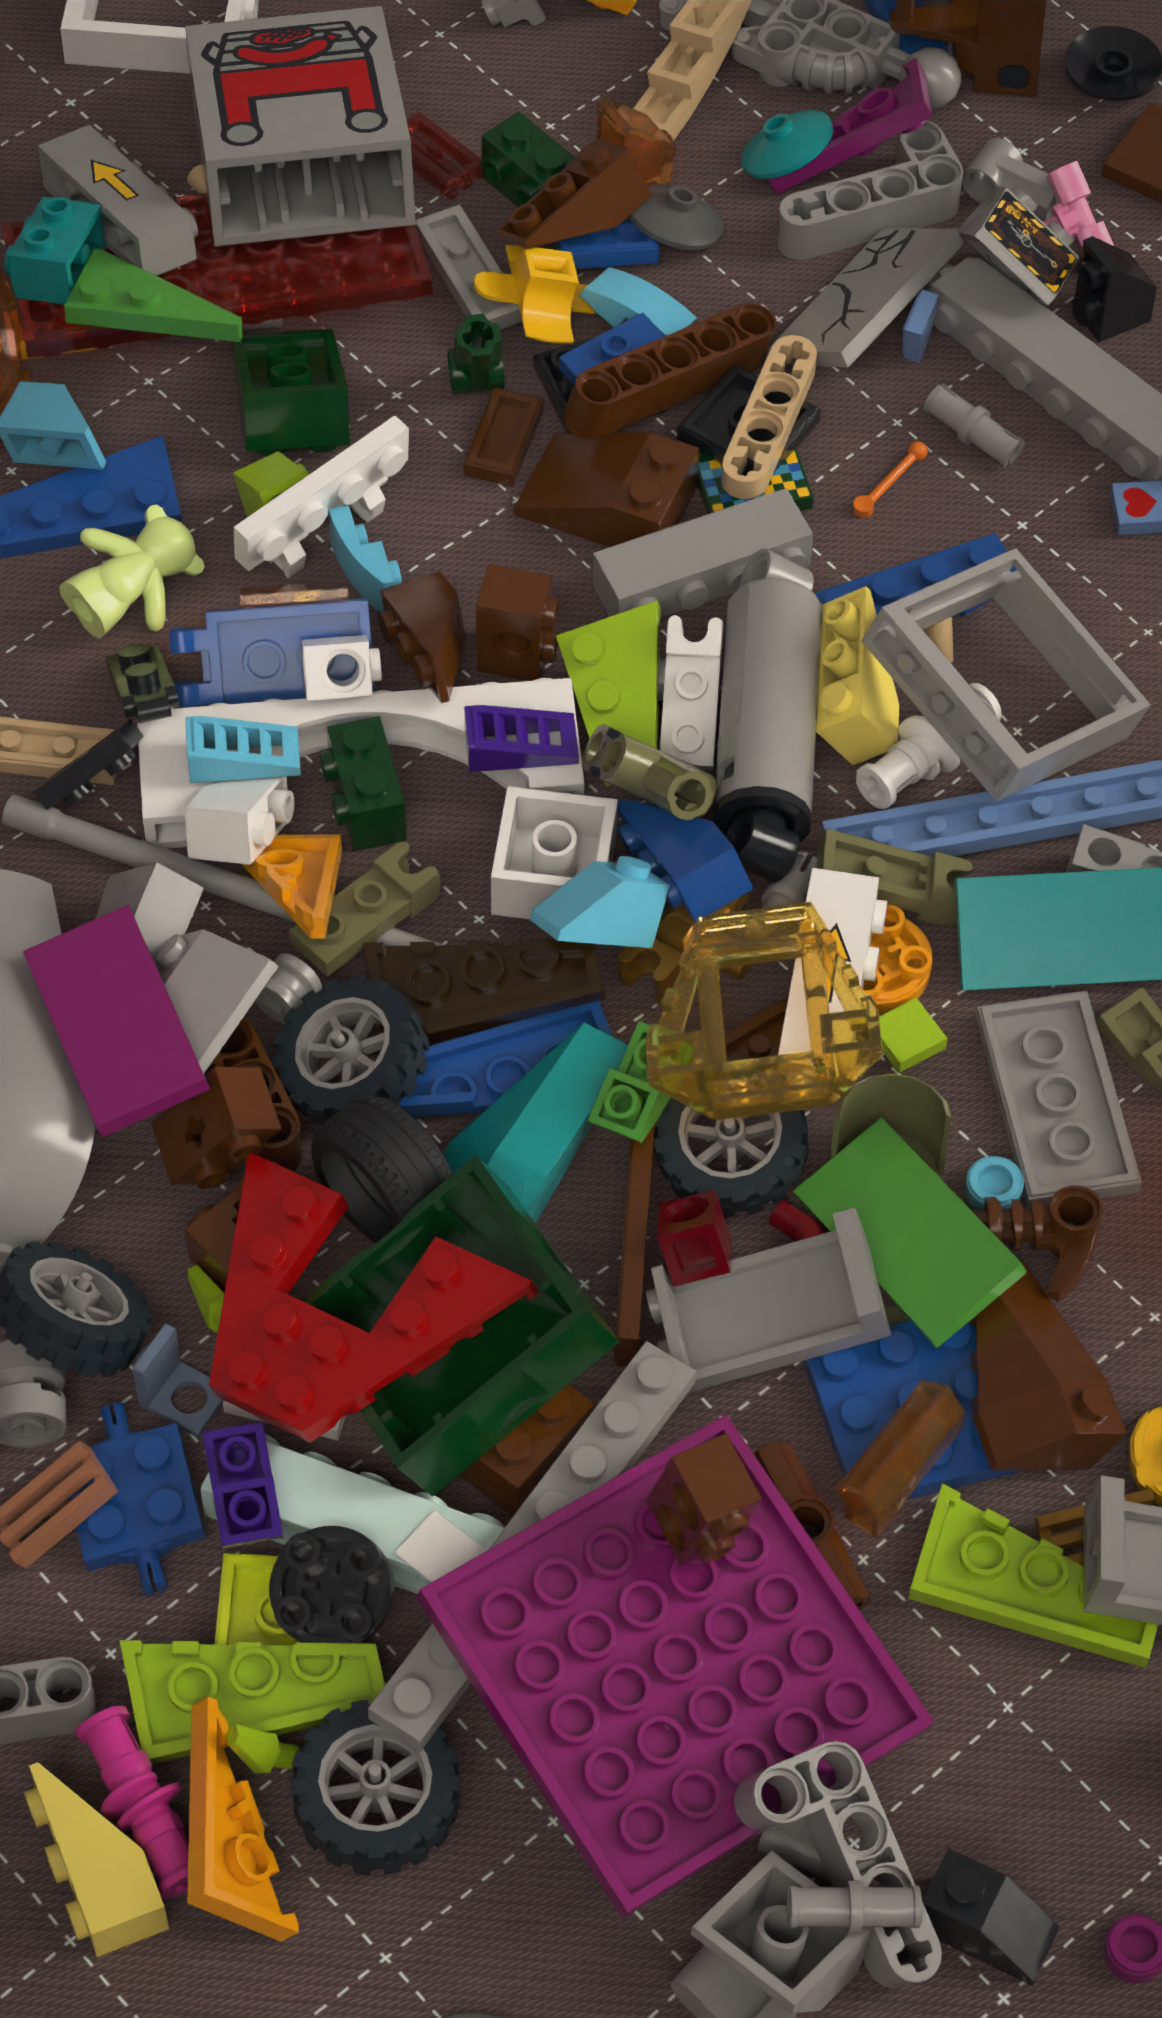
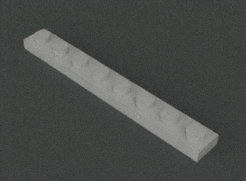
[368,1341,697,1752]

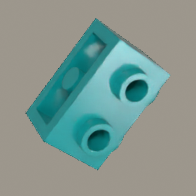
[4,197,106,304]

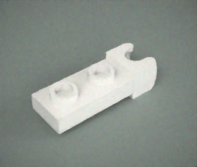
[660,615,724,770]

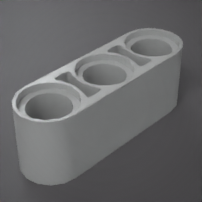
[0,1657,97,1745]

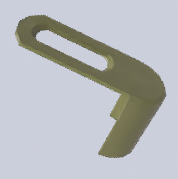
[830,1073,952,1326]

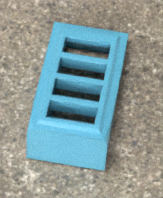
[185,716,301,783]

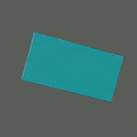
[954,867,1162,991]

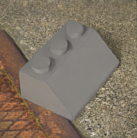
[156,929,279,1102]

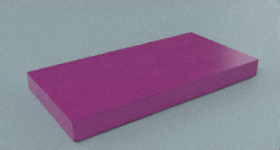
[23,905,210,1137]

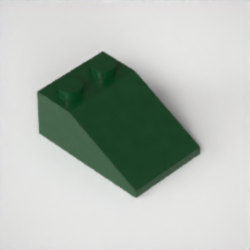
[231,329,350,455]

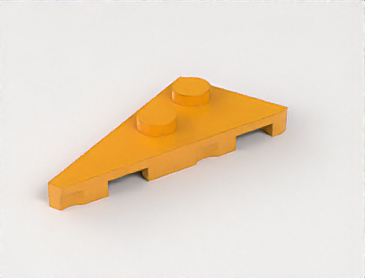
[241,834,342,939]
[187,1696,299,1942]

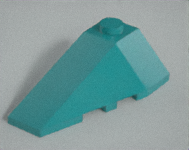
[443,1022,628,1224]

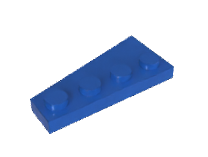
[0,435,182,559]
[815,533,1017,632]
[398,1001,613,1117]

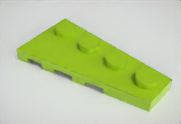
[908,1483,1159,1669]
[120,1640,385,1764]

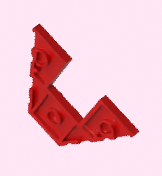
[209,1153,538,1443]

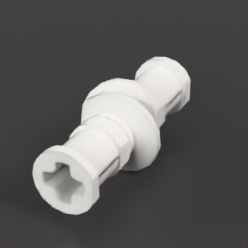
[856,683,1002,809]

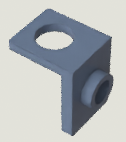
[132,1323,223,1437]

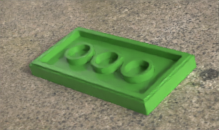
[793,1117,1027,1349]

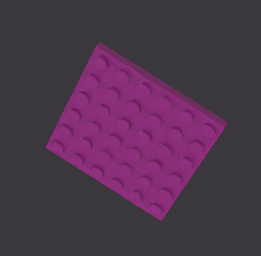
[416,1414,935,1919]

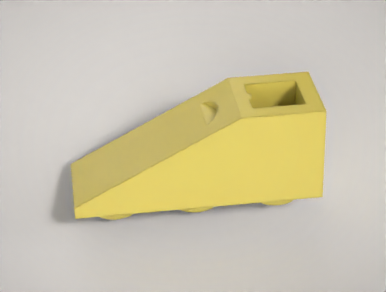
[816,586,899,765]
[24,1762,169,1957]

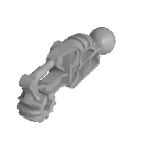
[659,0,962,110]

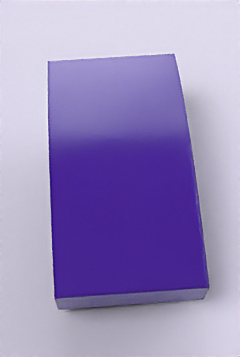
[202,1422,283,1549]

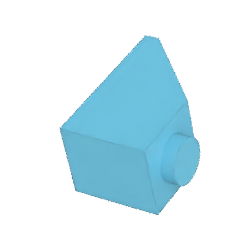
[0,381,106,470]
[530,856,670,948]

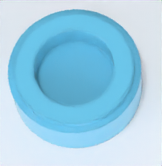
[965,1156,1024,1209]

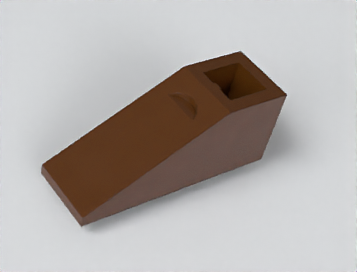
[494,138,652,249]
[377,571,466,703]

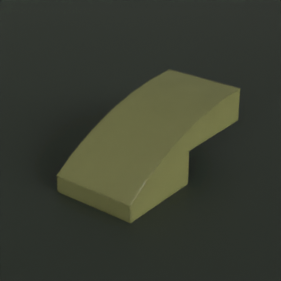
[1096,987,1162,1093]

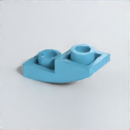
[579,267,697,336]
[328,505,402,612]

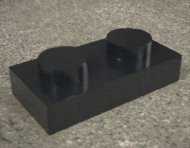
[34,719,144,810]

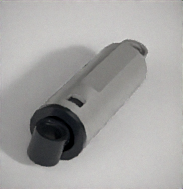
[713,549,822,883]

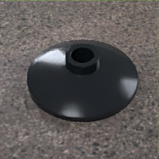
[1065,26,1162,101]

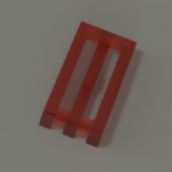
[407,112,483,200]

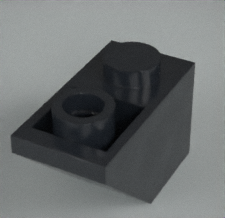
[1072,236,1157,342]

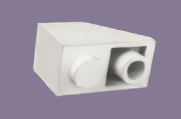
[184,776,295,865]

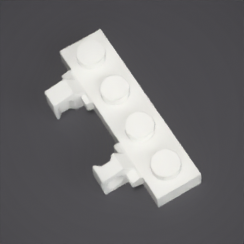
[234,416,409,578]

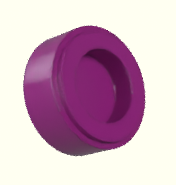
[1103,1914,1162,1984]

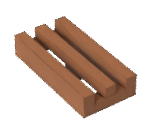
[0,1441,119,1569]

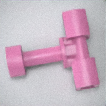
[1042,161,1114,255]

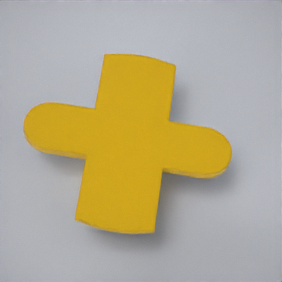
[473,245,597,343]

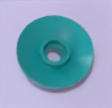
[741,110,833,179]

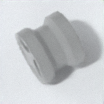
[255,953,322,1025]

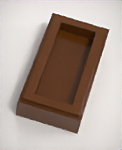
[464,387,543,487]

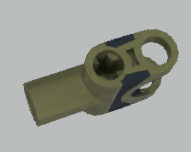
[582,724,717,820]

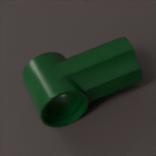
[447,314,505,395]

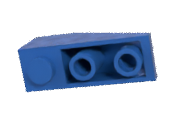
[616,799,753,923]

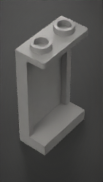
[646,1207,892,1393]
[1084,1475,1162,1625]

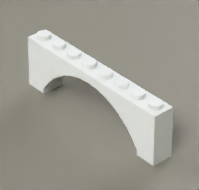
[137,678,585,849]

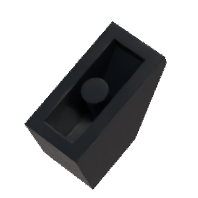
[922,1848,1059,1986]

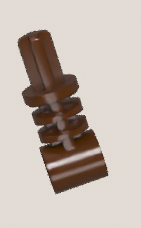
[971,1185,1103,1301]

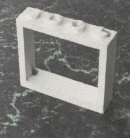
[60,0,259,74]

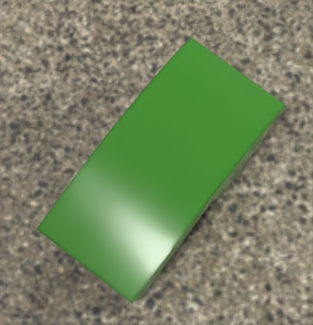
[587,1021,696,1143]

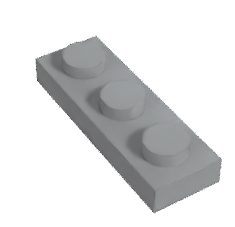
[415,205,522,329]

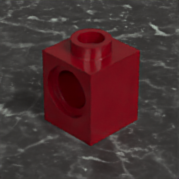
[657,1189,731,1287]

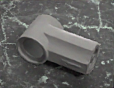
[962,138,1058,220]

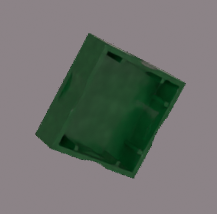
[301,1155,620,1497]

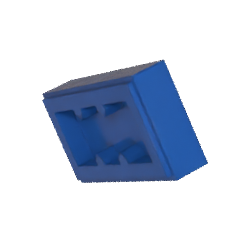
[552,219,659,269]
[559,313,665,385]

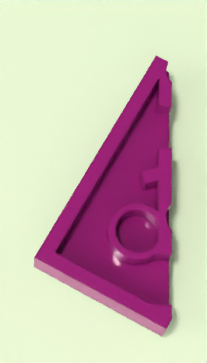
[768,58,932,194]

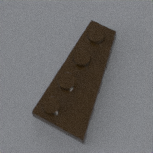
[364,940,606,1043]

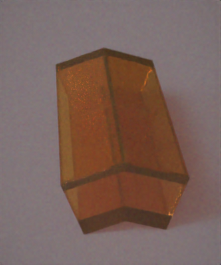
[835,1380,965,1538]

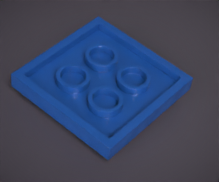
[803,1321,1024,1513]

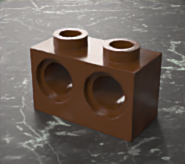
[646,1433,762,1565]

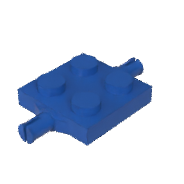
[60,1402,206,1595]

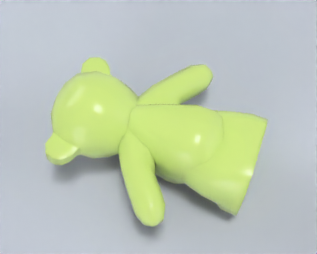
[59,504,205,638]

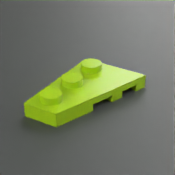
[556,600,661,787]

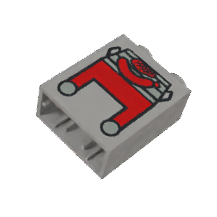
[185,6,416,246]

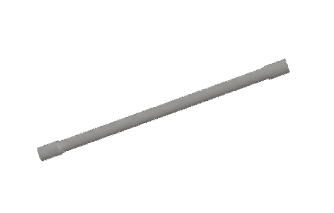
[2,794,443,946]

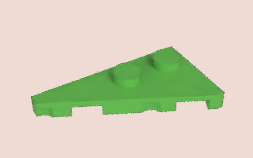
[64,248,243,342]

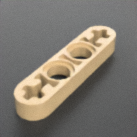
[721,335,817,499]

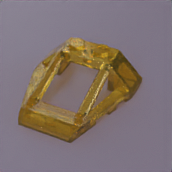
[646,902,883,1120]

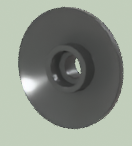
[629,184,724,250]

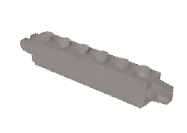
[919,258,1162,482]

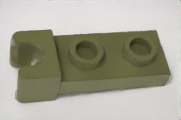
[816,828,973,927]
[289,841,441,977]

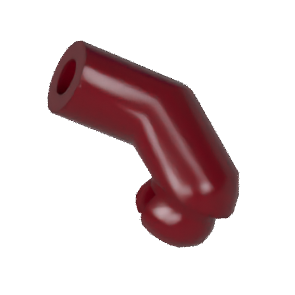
[768,1200,827,1241]

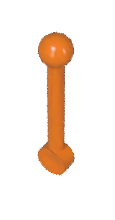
[853,441,928,518]

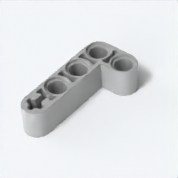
[777,121,963,260]
[734,1741,942,1988]

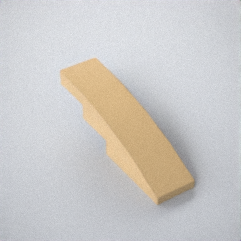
[625,0,752,146]

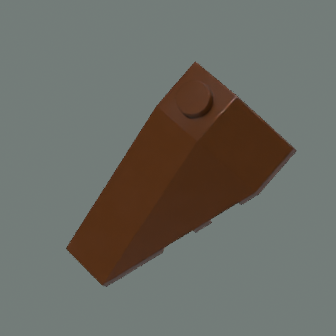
[970,1260,1126,1470]

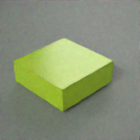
[868,998,948,1073]

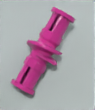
[75,1706,189,1900]

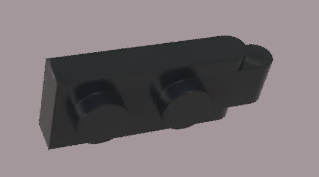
[105,644,179,724]

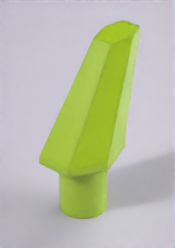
[187,1265,224,1334]
[226,1724,299,1774]

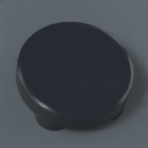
[269,1526,395,1643]

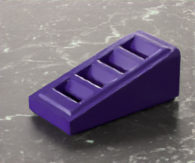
[464,705,579,772]

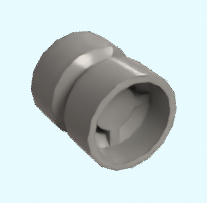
[0,1339,67,1448]

